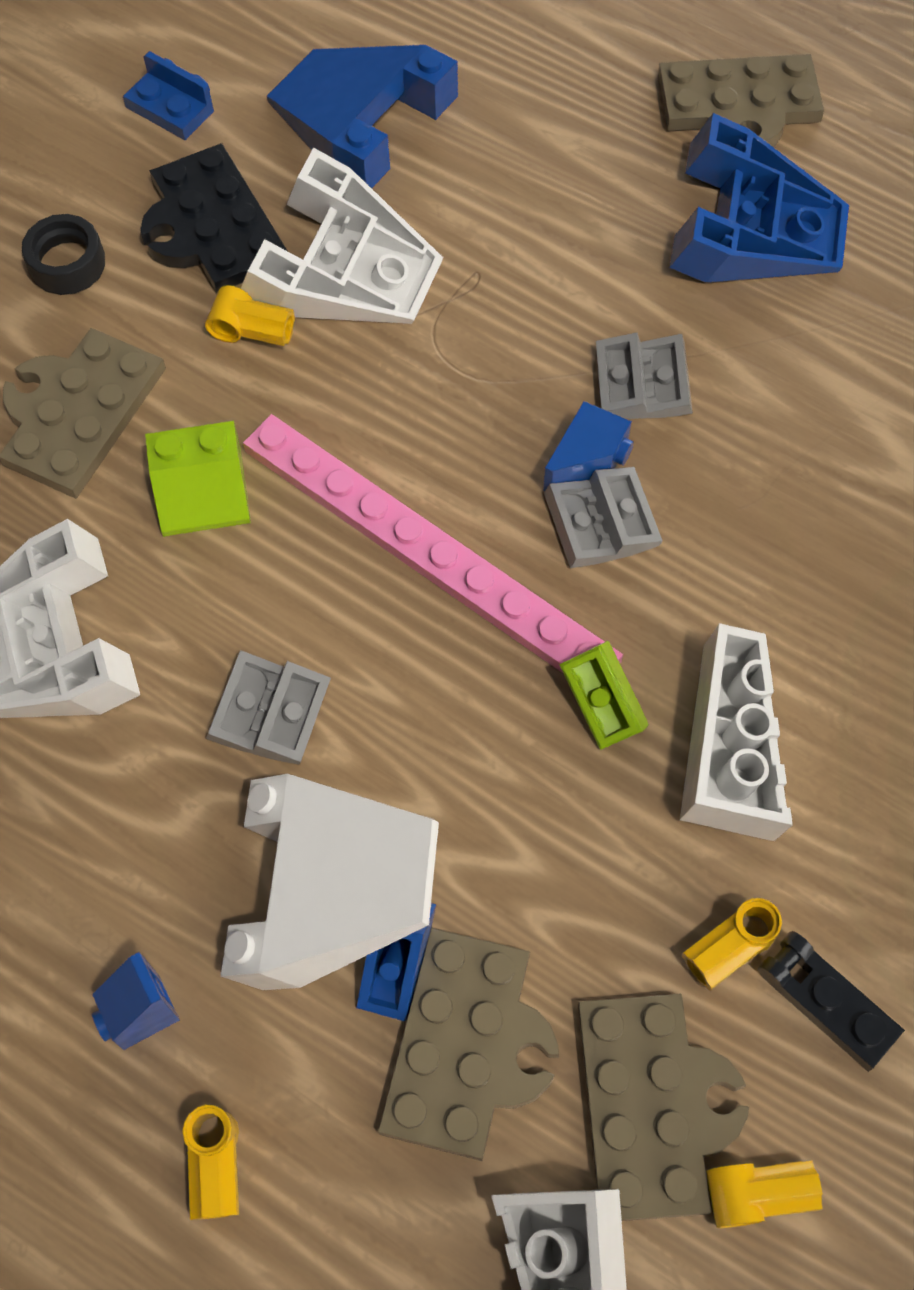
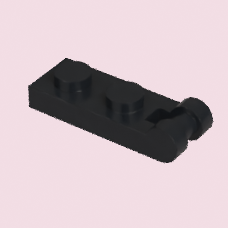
[758,931,905,1072]

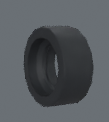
[22,214,105,295]

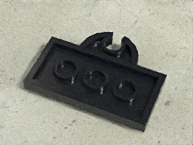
[140,143,288,293]

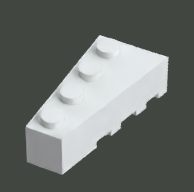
[680,623,793,841]
[492,1189,627,1290]

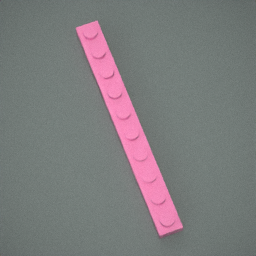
[243,414,623,674]

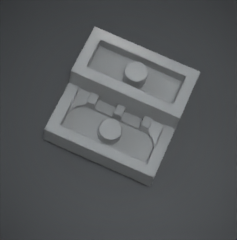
[596,333,693,419]
[544,467,663,568]
[206,650,331,764]

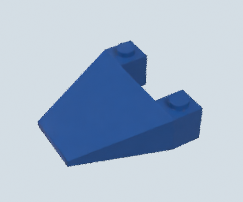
[267,45,458,188]
[669,113,849,282]

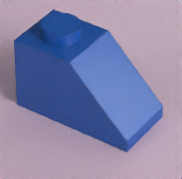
[543,401,634,492]
[356,903,436,1022]
[91,952,180,1050]

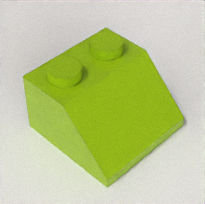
[145,421,251,537]

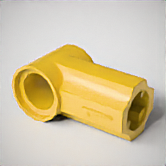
[205,286,295,346]
[682,898,782,991]
[182,1105,239,1220]
[706,1161,823,1228]

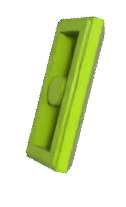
[559,641,649,750]

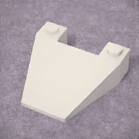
[241,148,443,324]
[0,519,140,718]
[221,774,439,990]

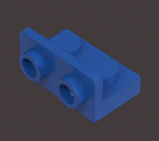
[123,51,214,140]

